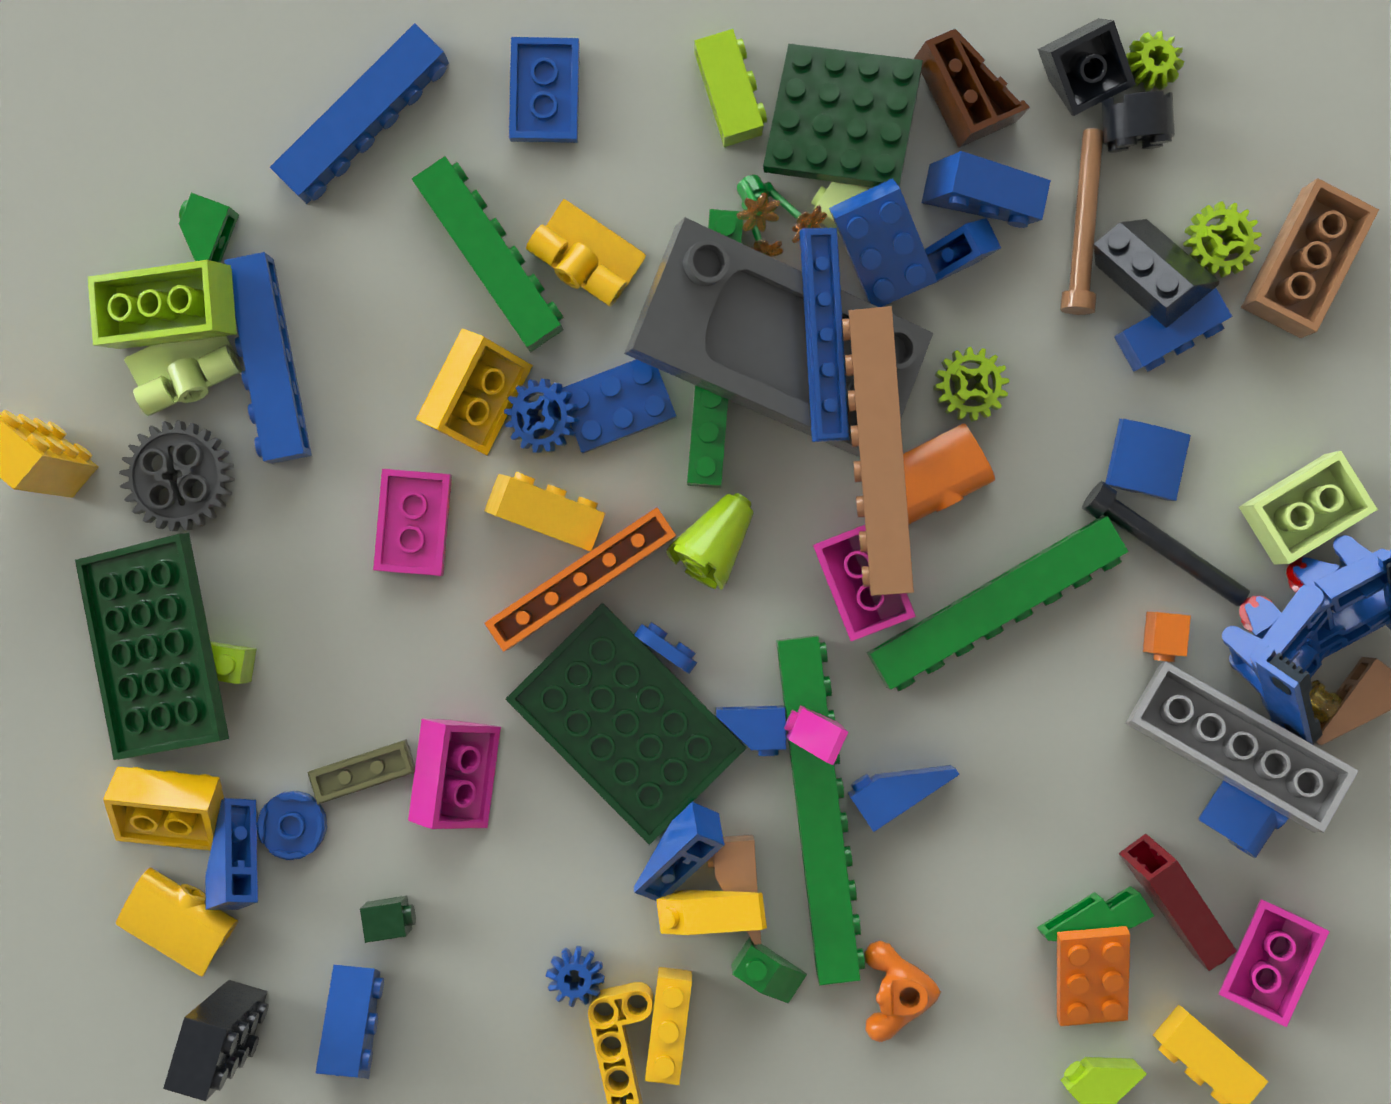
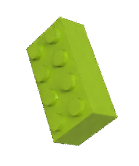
[87,260,237,349]

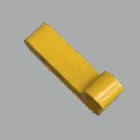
[588,982,653,1104]

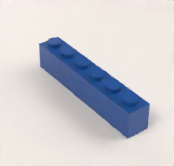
[270,23,449,204]
[224,252,312,464]

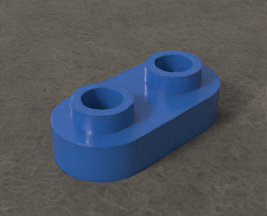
[634,622,697,674]

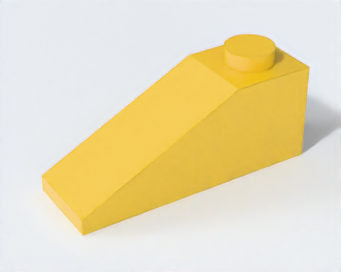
[656,890,767,935]

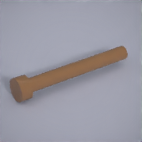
[1060,128,1103,315]

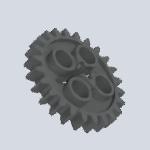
[119,420,235,531]

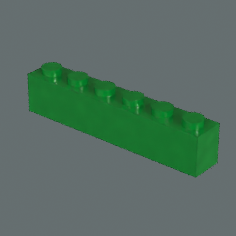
[411,156,564,353]

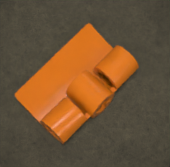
[903,423,995,525]

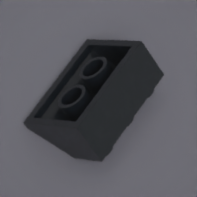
[1094,219,1220,328]

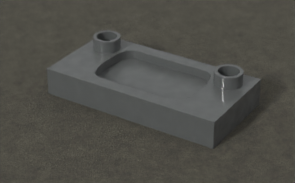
[624,217,933,457]

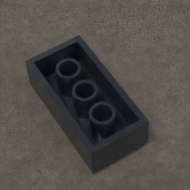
[163,980,269,1101]

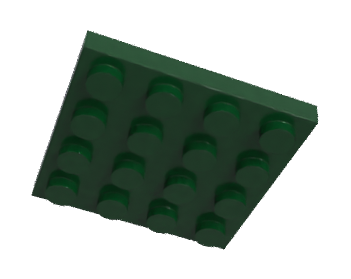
[763,44,923,187]

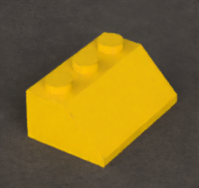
[416,328,533,455]
[103,766,224,851]

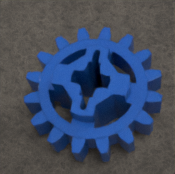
[504,378,579,453]

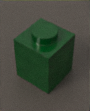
[360,895,416,943]

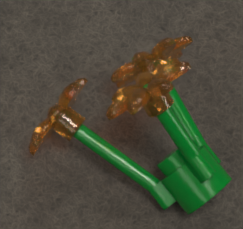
[736,174,827,257]

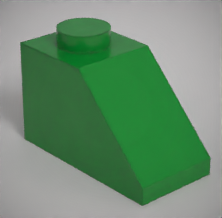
[179,192,239,263]
[731,936,807,1003]

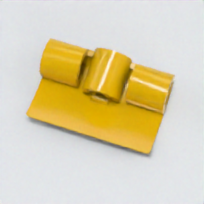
[526,199,646,307]
[116,867,238,977]

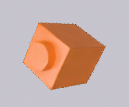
[1143,611,1191,662]

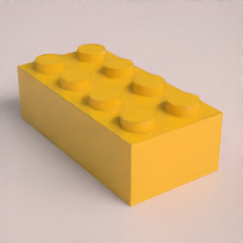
[0,410,98,498]

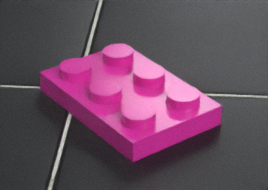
[373,469,452,576]

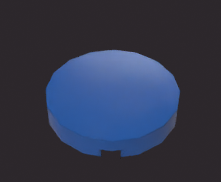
[257,791,327,860]

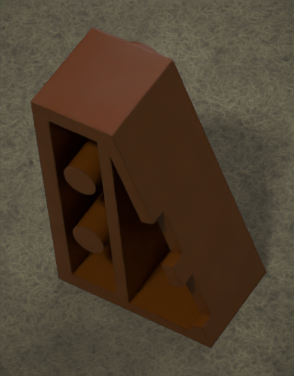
[914,29,1030,148]

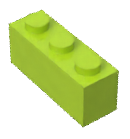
[694,28,767,147]

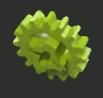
[1183,201,1262,278]
[933,346,1010,422]

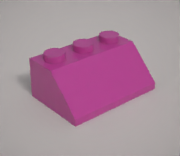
[813,525,916,641]
[408,719,501,829]
[1218,899,1330,1027]

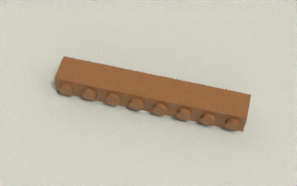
[842,306,914,596]

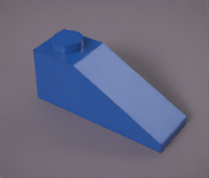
[848,765,960,832]
[205,798,258,910]
[634,802,725,901]

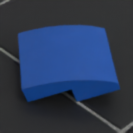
[1105,419,1191,501]

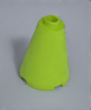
[666,493,754,590]

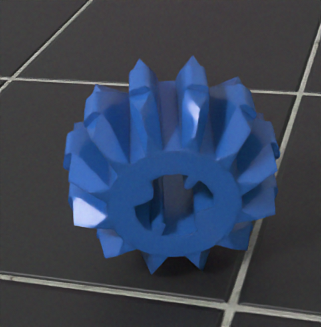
[546,946,605,1007]

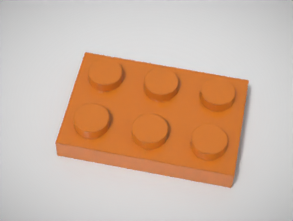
[1057,926,1130,1026]

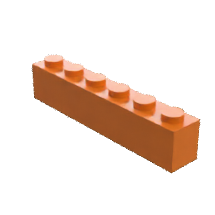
[484,507,677,652]

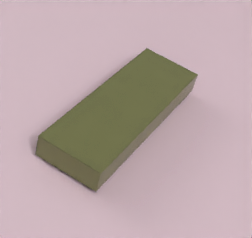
[307,739,415,805]

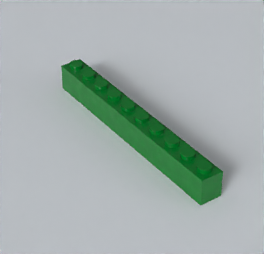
[776,635,865,986]

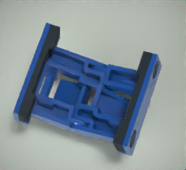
[1222,535,1391,745]

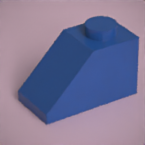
[925,218,1001,285]
[716,705,786,756]

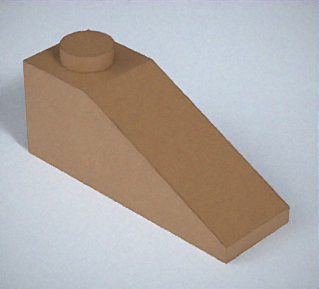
[1315,657,1391,746]
[707,835,761,945]

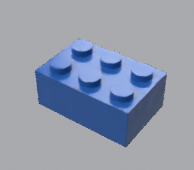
[829,178,937,307]

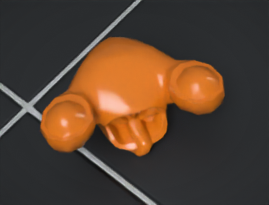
[864,941,941,1042]

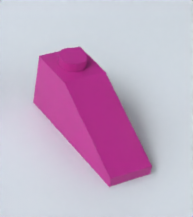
[784,705,848,765]

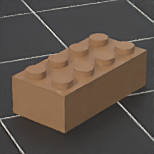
[1241,178,1379,338]

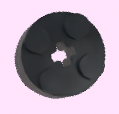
[1102,91,1175,152]

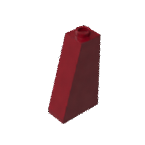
[1119,833,1237,971]

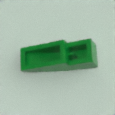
[1037,886,1154,941]

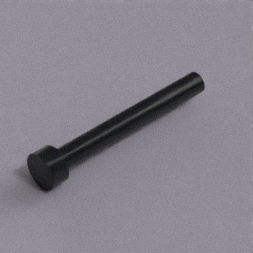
[1082,481,1250,607]

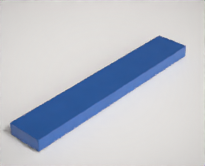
[800,228,849,442]

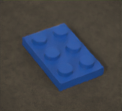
[509,37,580,143]
[560,359,677,454]

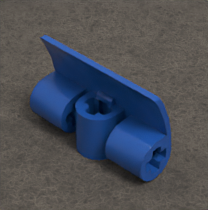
[1198,780,1289,858]

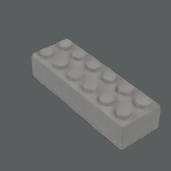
[1125,661,1359,833]

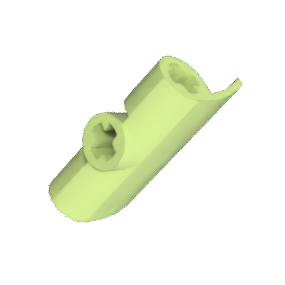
[124,336,242,416]

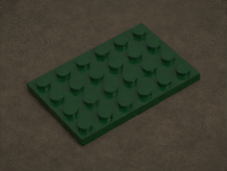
[75,533,229,760]
[505,603,747,845]

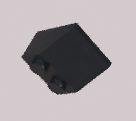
[1037,18,1136,116]

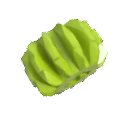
[1126,31,1185,92]

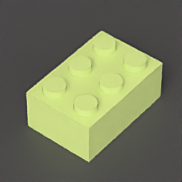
[1239,451,1378,565]

